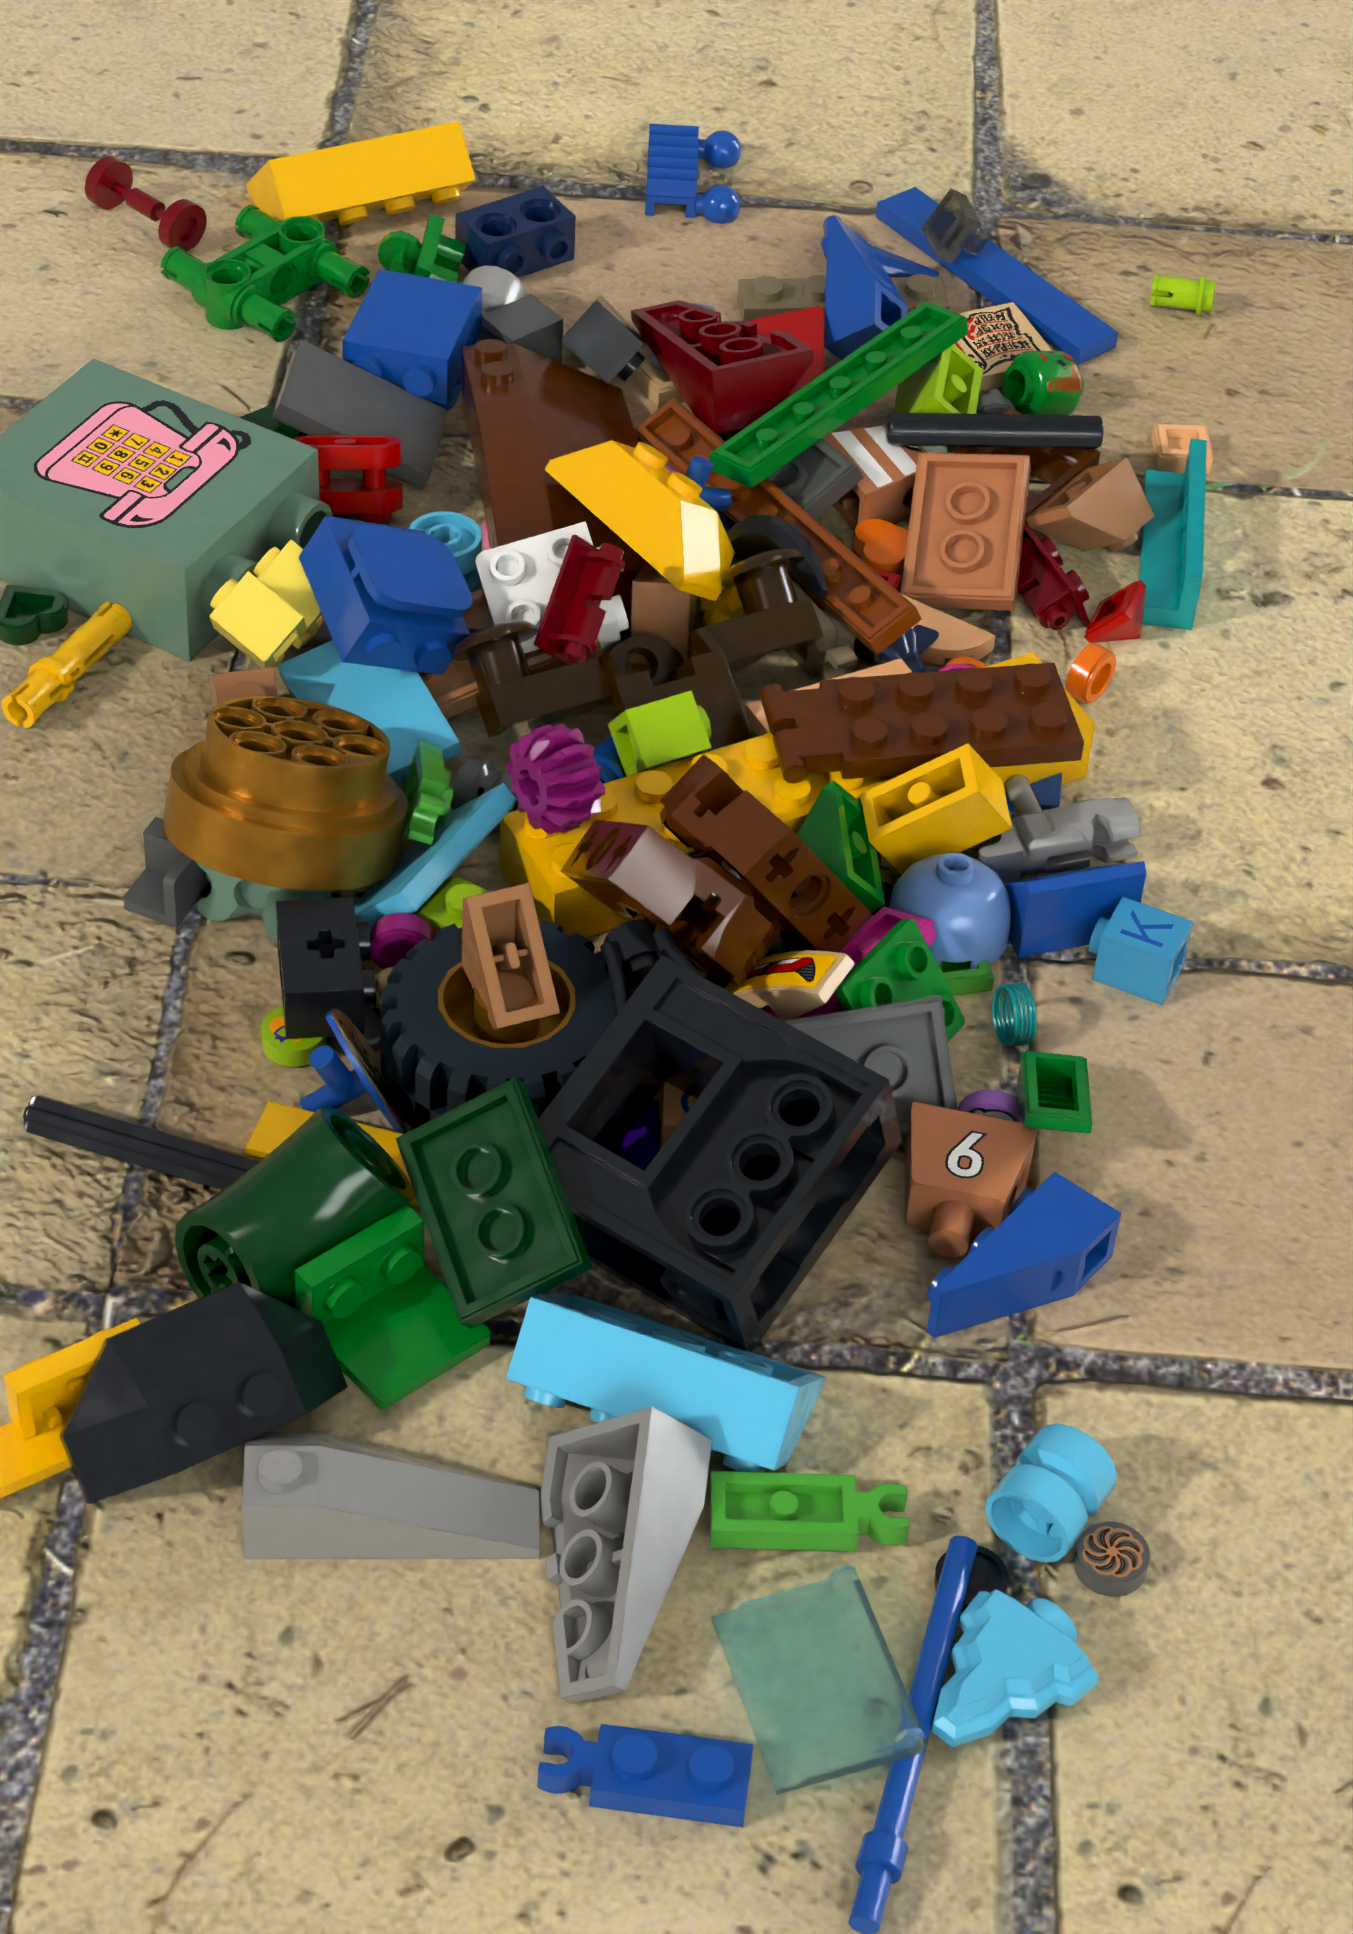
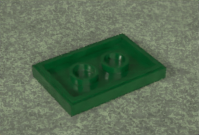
[395,1077,593,1328]

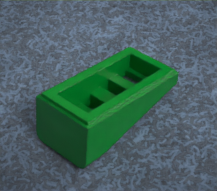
[1016,1051,1092,1134]

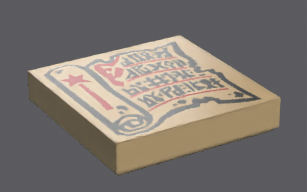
[954,302,1052,392]

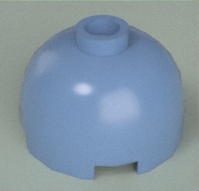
[888,853,1011,969]

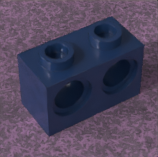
[455,186,576,278]

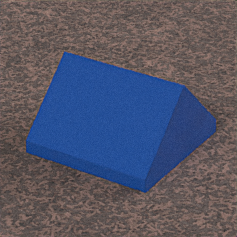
[1003,861,1146,958]

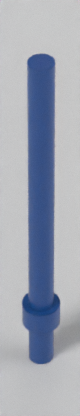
[848,1536,978,1934]

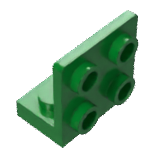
[294,1204,491,1409]

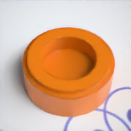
[1065,643,1116,704]

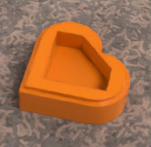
[853,519,908,575]

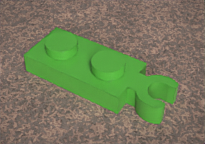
[402,740,453,845]
[709,1471,909,1552]

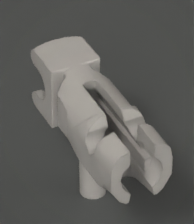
[961,775,1141,883]

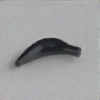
[726,515,828,599]

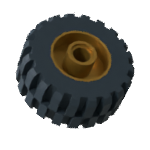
[380,920,631,1129]

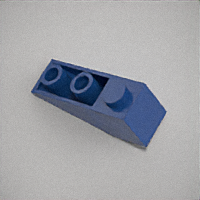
[824,215,908,360]
[926,1172,1121,1338]

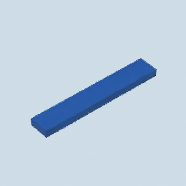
[876,187,1118,365]

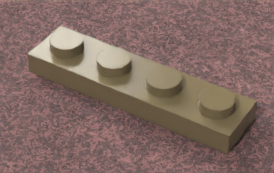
[737,274,950,325]

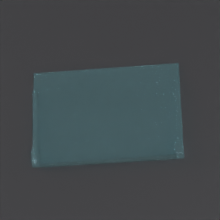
[712,1565,927,1795]

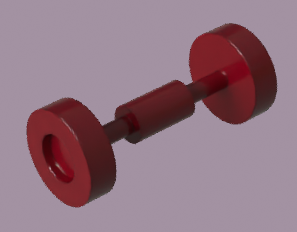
[85,156,207,252]

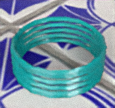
[992,983,1037,1047]

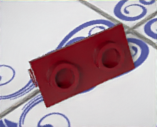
[1017,522,1090,630]
[533,535,626,665]

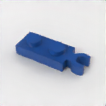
[537,1724,754,1827]

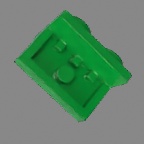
[834,919,965,1042]

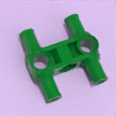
[161,205,370,342]

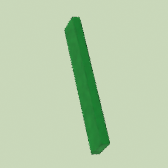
[709,301,968,489]

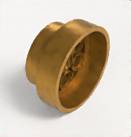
[162,696,408,891]

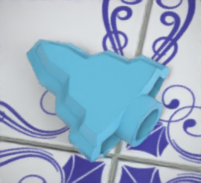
[932,1589,1099,1747]

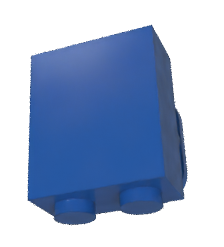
[342,269,482,411]
[299,516,472,675]

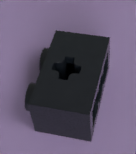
[276,897,376,1039]

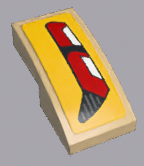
[724,950,855,1020]

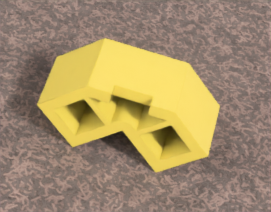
[209,540,325,668]

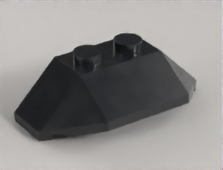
[59,1282,348,1504]

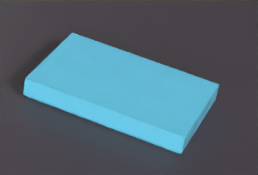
[277,640,462,784]
[354,783,517,935]

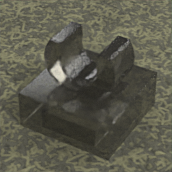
[921,188,989,263]

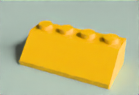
[246,121,475,225]

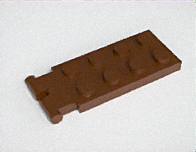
[760,663,1084,783]

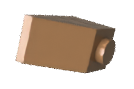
[1026,457,1155,552]

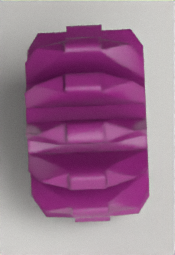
[506,723,605,835]

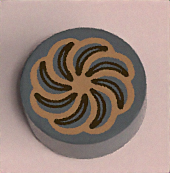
[1074,1522,1150,1597]

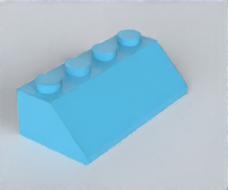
[506,1290,825,1472]

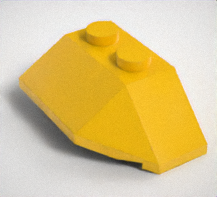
[544,440,735,601]

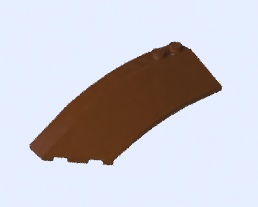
[461,339,652,635]

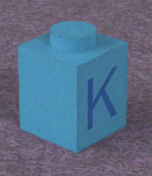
[1089,896,1193,1005]

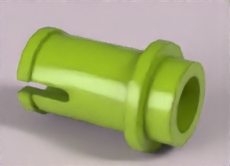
[1150,273,1216,316]

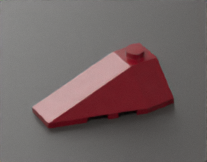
[631,300,814,437]

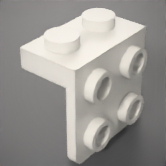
[475,521,629,656]

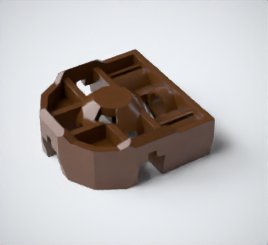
[660,754,871,953]
[561,820,781,987]

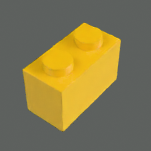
[860,743,1012,875]

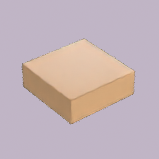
[1151,424,1213,474]

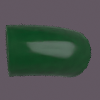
[174,1105,416,1305]

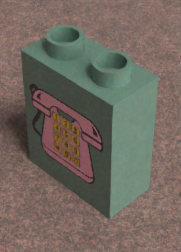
[0,359,332,662]

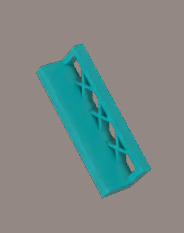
[1138,439,1207,630]

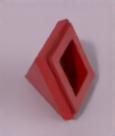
[1084,580,1146,643]

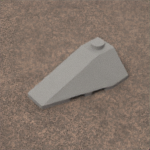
[539,1406,712,1704]
[241,1432,540,1559]

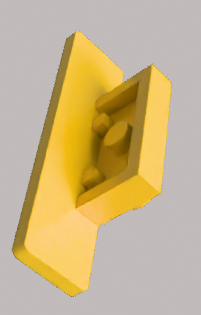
[0,1318,141,1499]

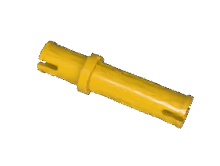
[1,601,132,728]

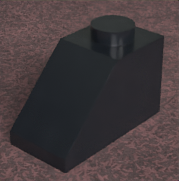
[560,295,646,384]

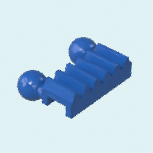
[645,124,742,224]

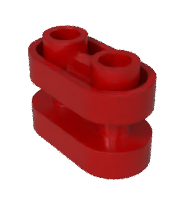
[293,435,403,522]

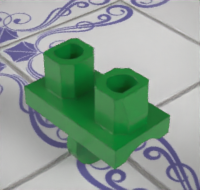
[377,214,466,283]

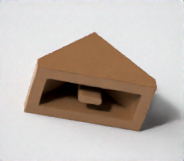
[630,566,698,670]
[462,883,560,1029]

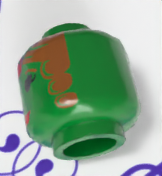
[1002,351,1084,415]

